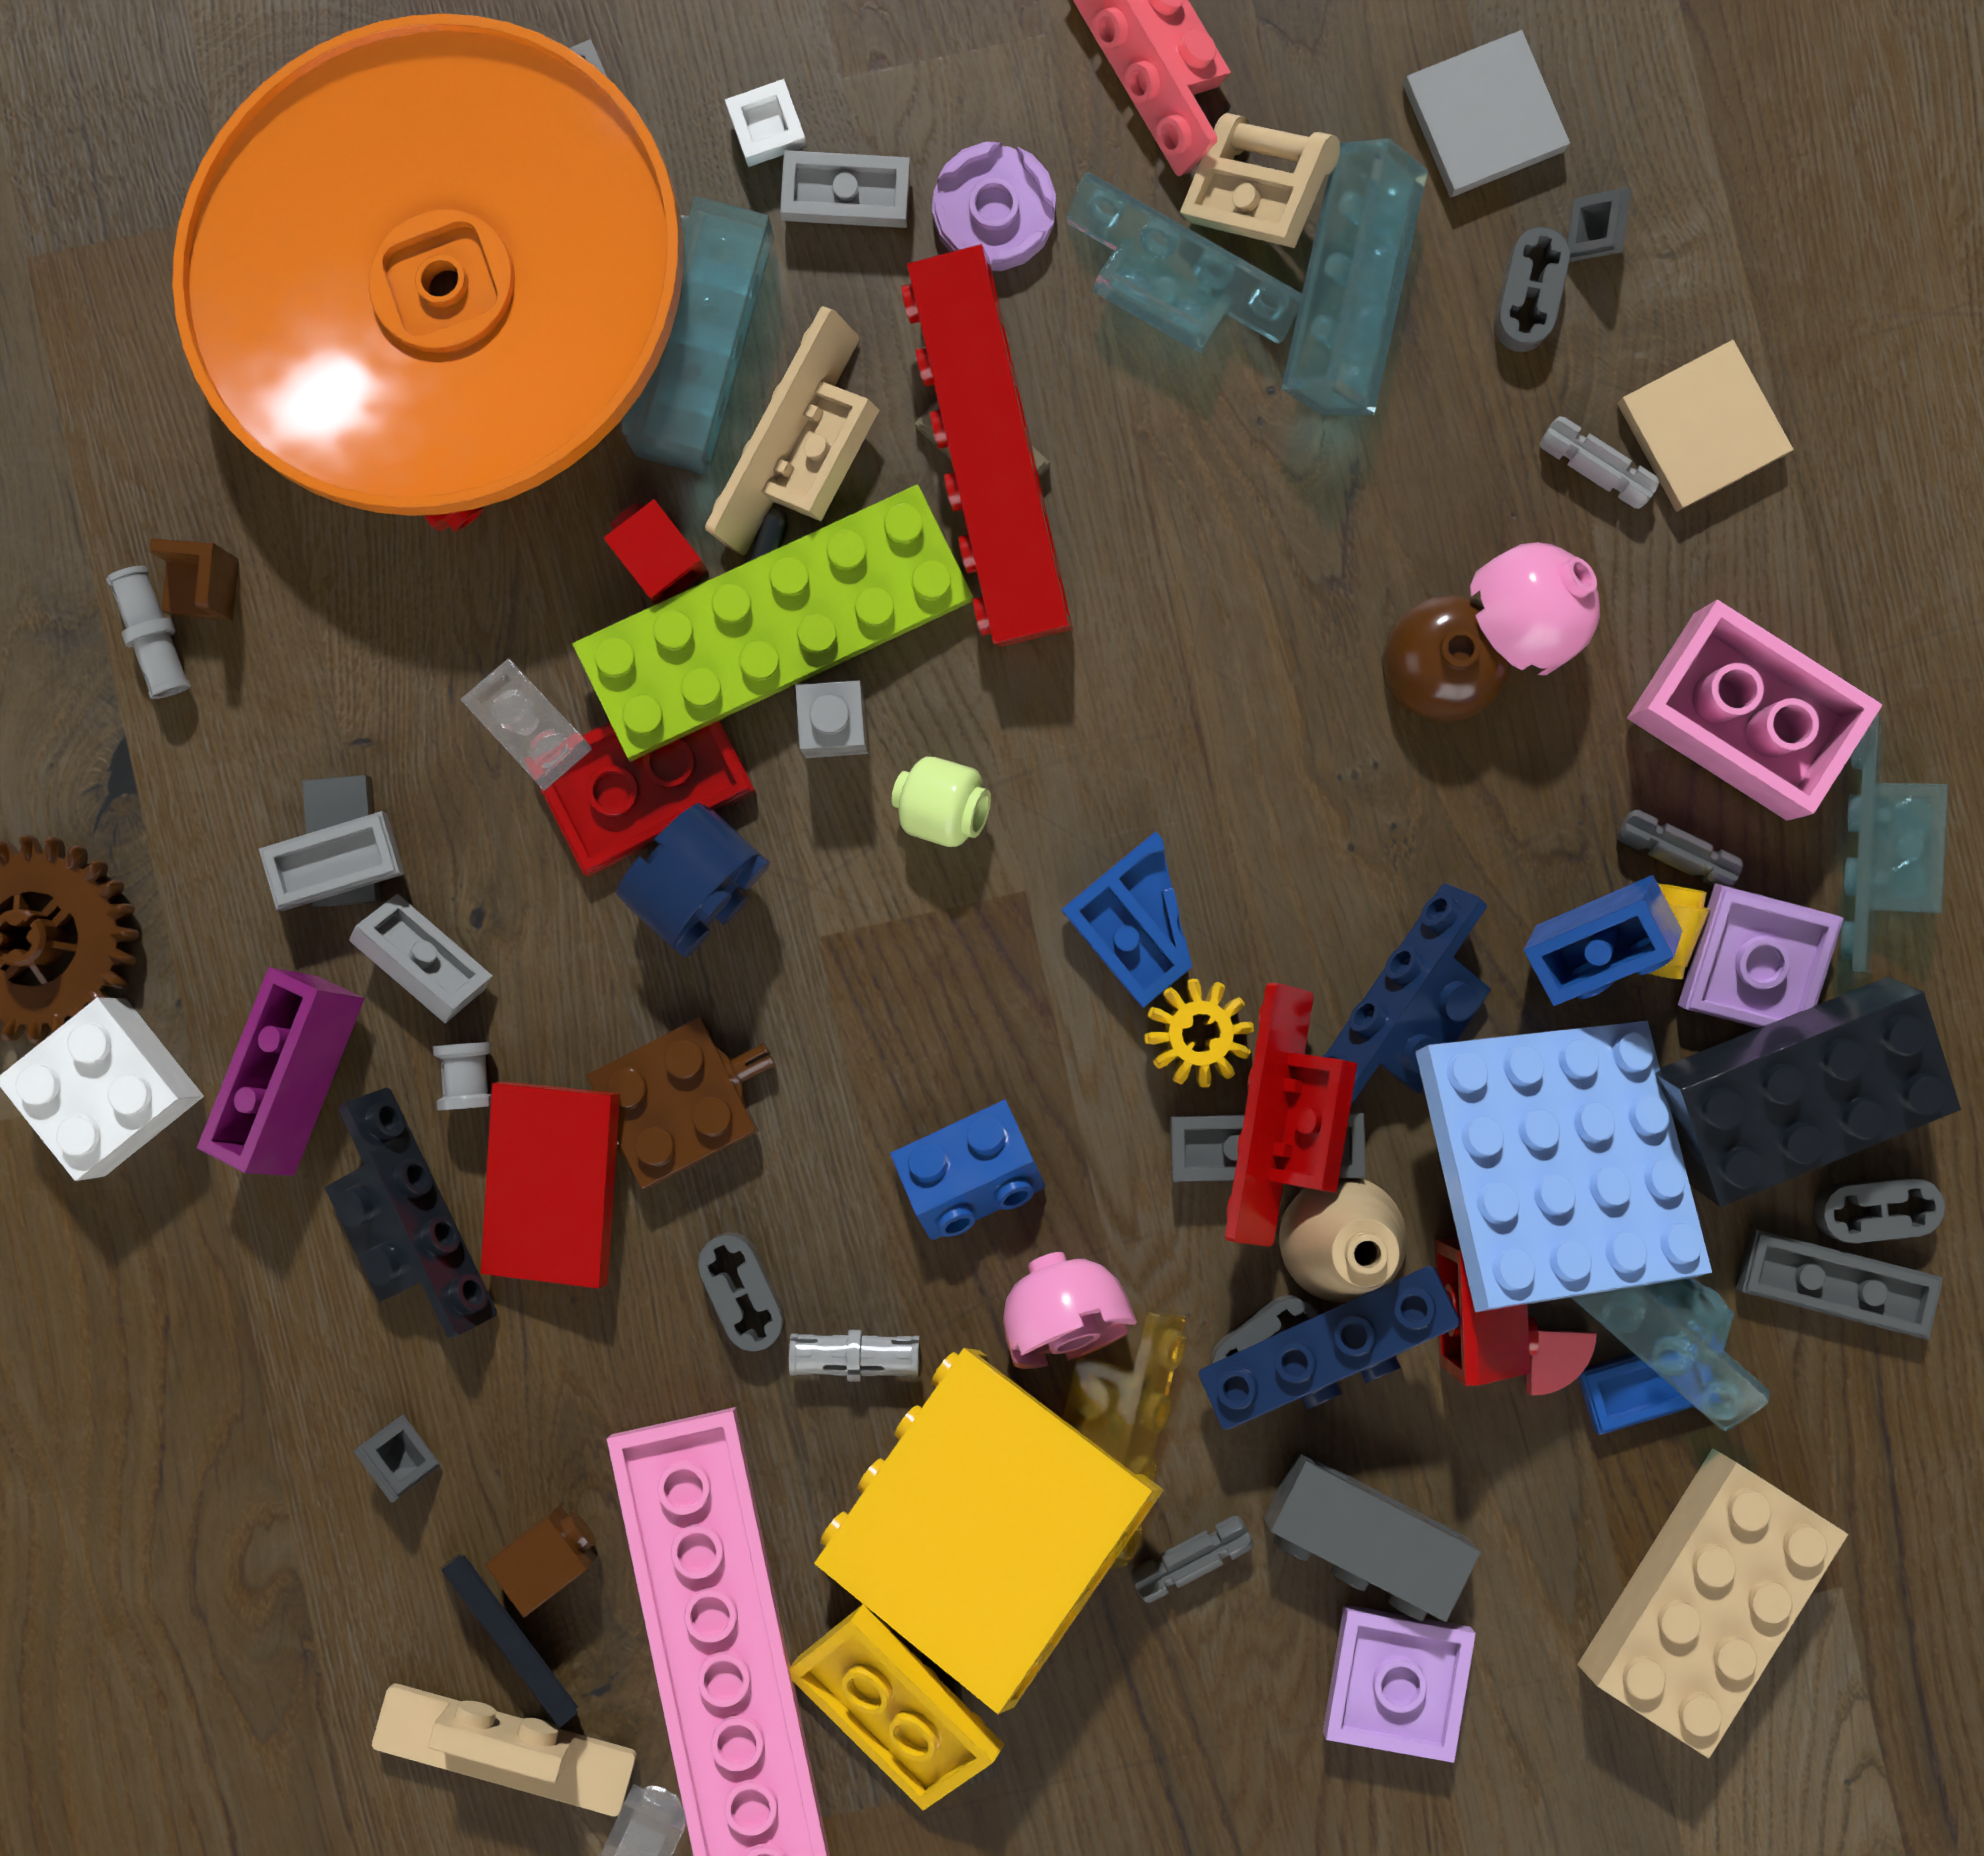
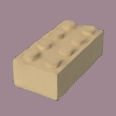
[1577,1448,1848,1758]

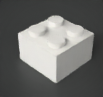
[0,997,204,1181]

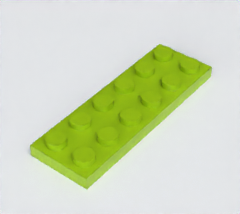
[572,484,973,762]

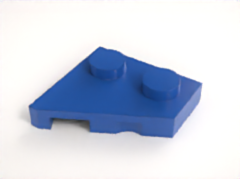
[1061,831,1192,1008]

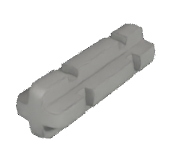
[1540,416,1659,509]

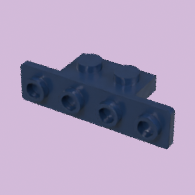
[1322,883,1491,1105]
[1199,1266,1460,1430]

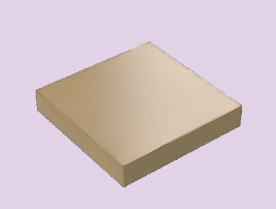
[1617,340,1794,513]

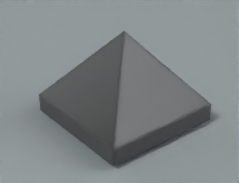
[1567,187,1632,262]
[353,1414,441,1503]

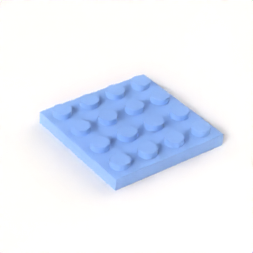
[1416,1021,1712,1312]

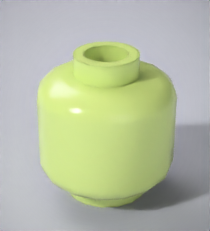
[891,757,991,847]

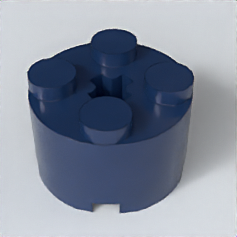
[616,803,770,958]

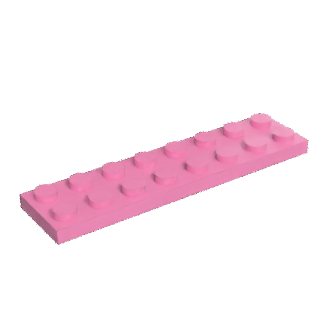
[607,1407,830,1856]

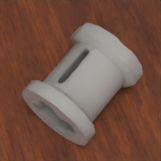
[432,1042,492,1110]

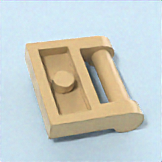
[1179,113,1340,248]

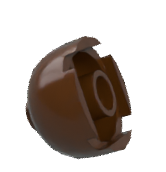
[1381,594,1512,724]

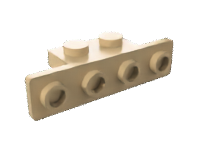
[705,306,880,555]
[372,1683,637,1816]

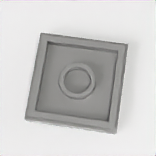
[1403,30,1570,198]

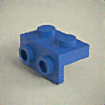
[890,1099,1046,1240]

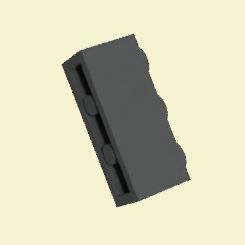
[1263,1450,1481,1622]

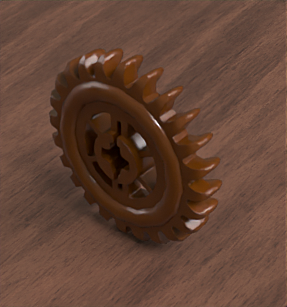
[0,835,139,1044]

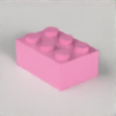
[1627,600,1882,821]

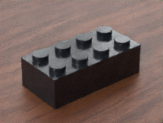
[1655,976,1961,1207]

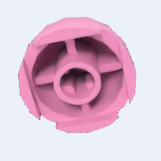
[1470,542,1600,675]
[1003,1252,1137,1369]

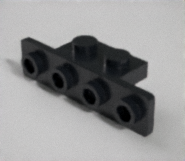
[324,1087,497,1339]

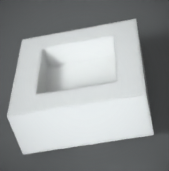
[725,79,807,167]

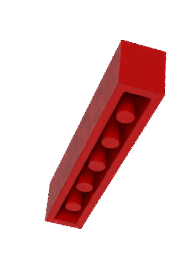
[901,244,1074,647]

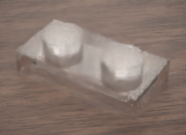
[460,658,592,791]

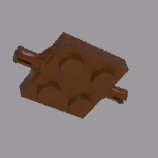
[586,1017,776,1190]

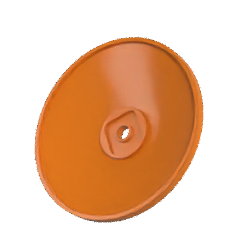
[172,14,684,516]

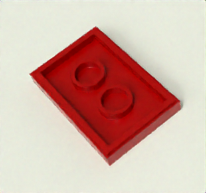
[528,720,756,877]
[480,1081,620,1289]

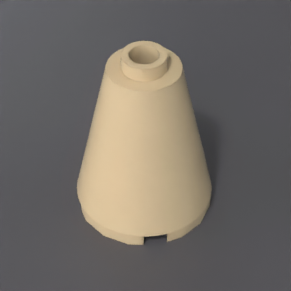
[1278,1178,1407,1303]

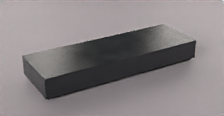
[439,1554,578,1728]

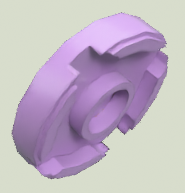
[932,142,1056,271]

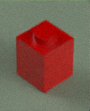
[604,499,709,605]

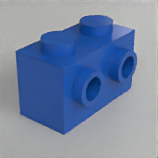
[1524,875,1683,1006]

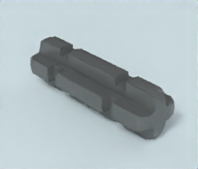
[1617,810,1743,887]
[1131,1516,1253,1603]

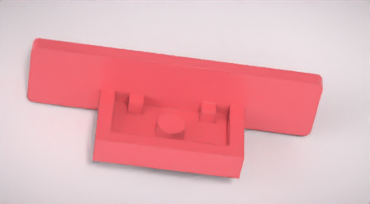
[1073,0,1231,176]

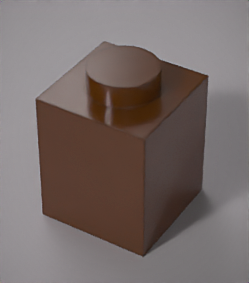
[485,1504,598,1618]

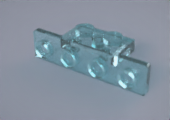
[1066,172,1305,354]
[1841,715,1949,974]
[1571,1277,1770,1431]

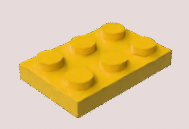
[789,1604,1005,1810]

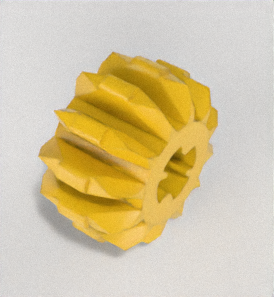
[1144,979,1254,1088]

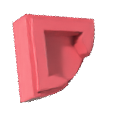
[1526,1329,1597,1396]

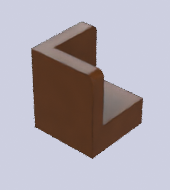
[150,539,238,621]

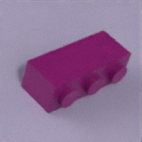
[197,967,365,1176]

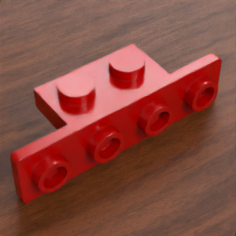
[1225,982,1357,1247]

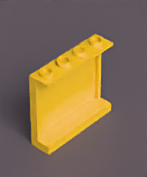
[814,1348,1164,1714]

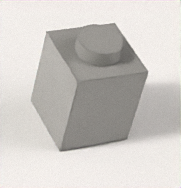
[795,680,869,758]

